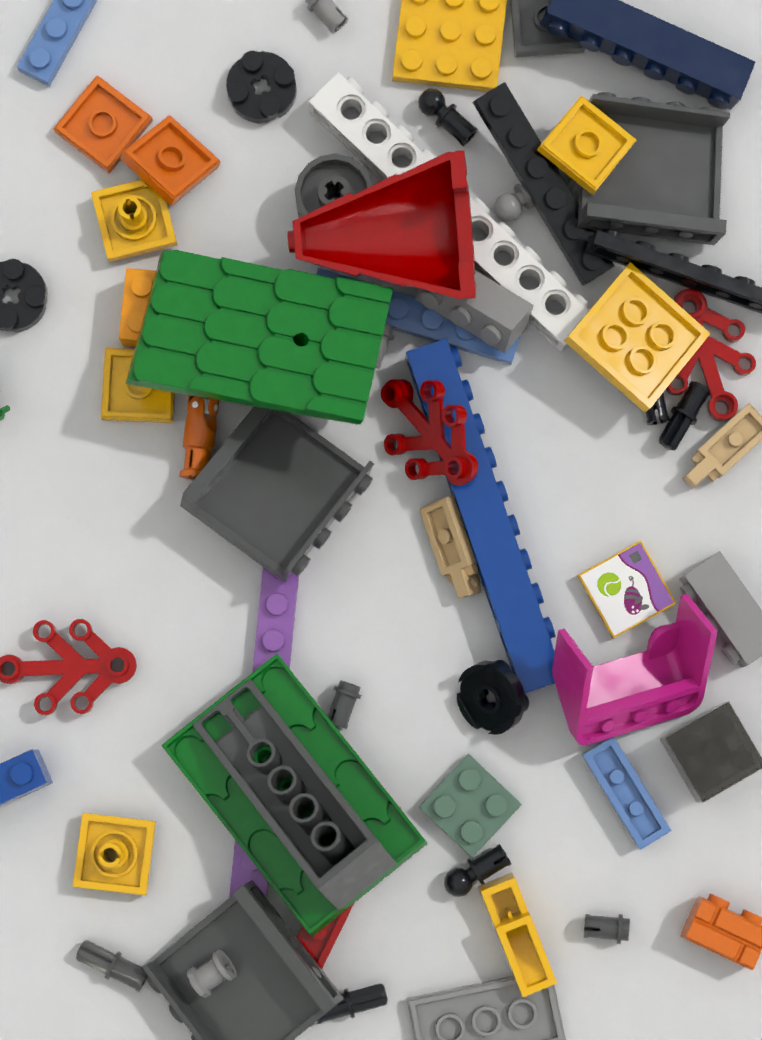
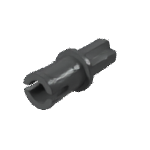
[76,940,147,992]

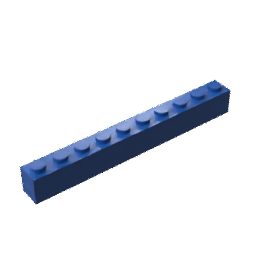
[405,338,556,694]

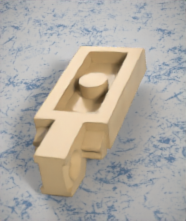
[682,403,762,489]
[419,496,482,599]

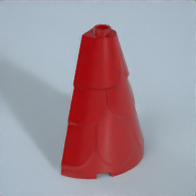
[287,150,476,299]

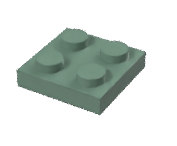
[419,754,522,858]

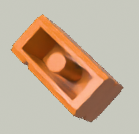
[680,893,762,970]

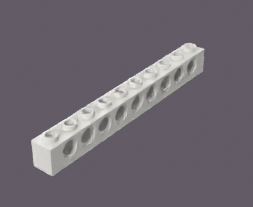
[308,72,591,353]

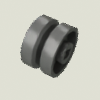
[295,154,372,218]

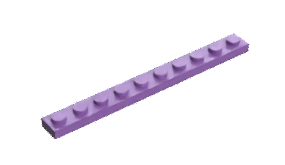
[229,567,299,898]

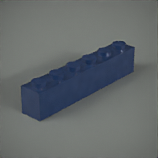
[540,0,756,110]

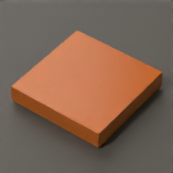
[53,75,153,174]
[120,115,221,206]

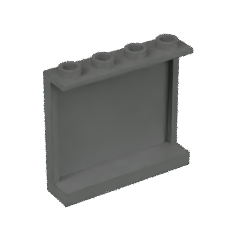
[577,92,730,245]
[180,406,374,583]
[143,880,344,1040]

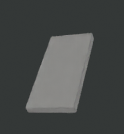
[406,976,566,1040]

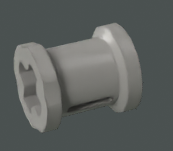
[187,949,237,998]

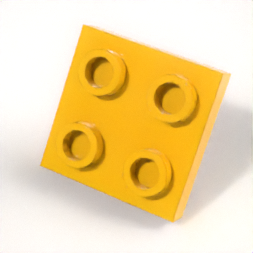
[91,179,178,263]
[72,813,157,895]

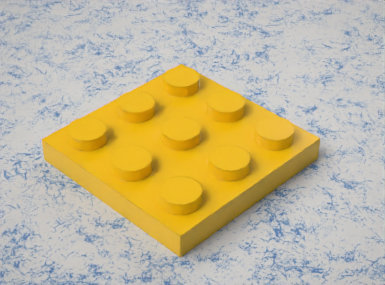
[392,0,507,92]
[564,262,711,413]

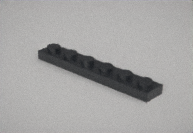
[472,82,615,286]
[585,229,762,314]

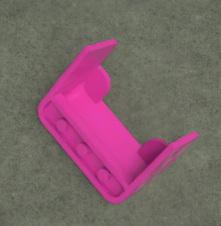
[552,594,718,745]

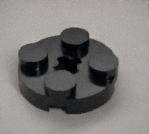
[226,50,297,124]
[0,259,48,332]
[457,660,529,735]

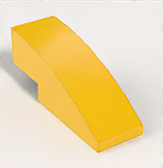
[478,873,557,997]

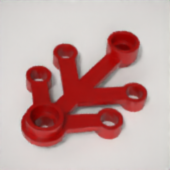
[666,289,756,422]
[381,379,478,486]
[0,619,137,715]

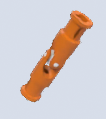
[179,395,220,480]

